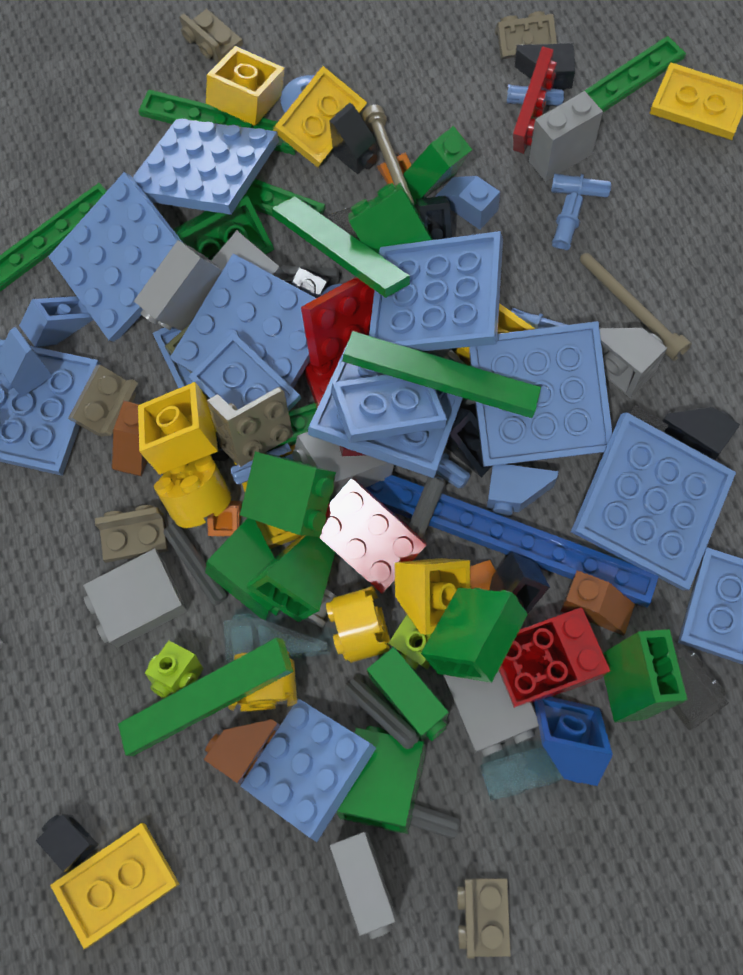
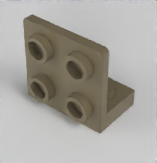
[207,387,293,467]

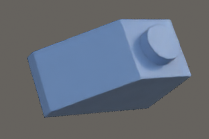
[435,176,500,230]
[19,296,94,347]
[0,327,52,397]
[487,464,558,516]

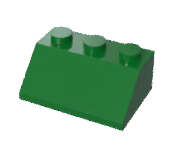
[173,195,275,261]

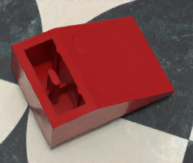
[499,607,610,708]

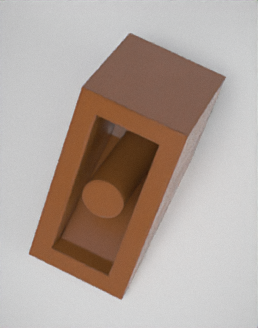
[112,401,147,477]
[561,570,635,636]
[203,719,280,784]

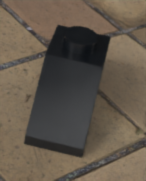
[514,43,575,90]
[329,103,378,174]
[416,195,452,240]
[445,407,492,478]
[658,407,740,460]
[490,552,550,614]

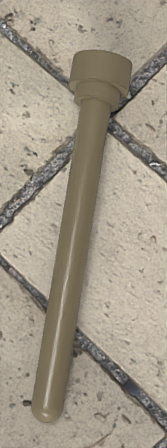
[362,105,414,205]
[580,253,692,361]

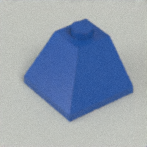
[534,697,613,786]

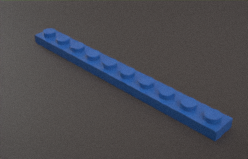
[366,475,659,608]

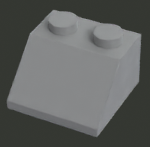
[599,328,667,398]

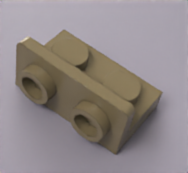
[179,9,243,63]
[495,11,557,59]
[68,365,138,437]
[95,505,168,563]
[457,878,511,959]

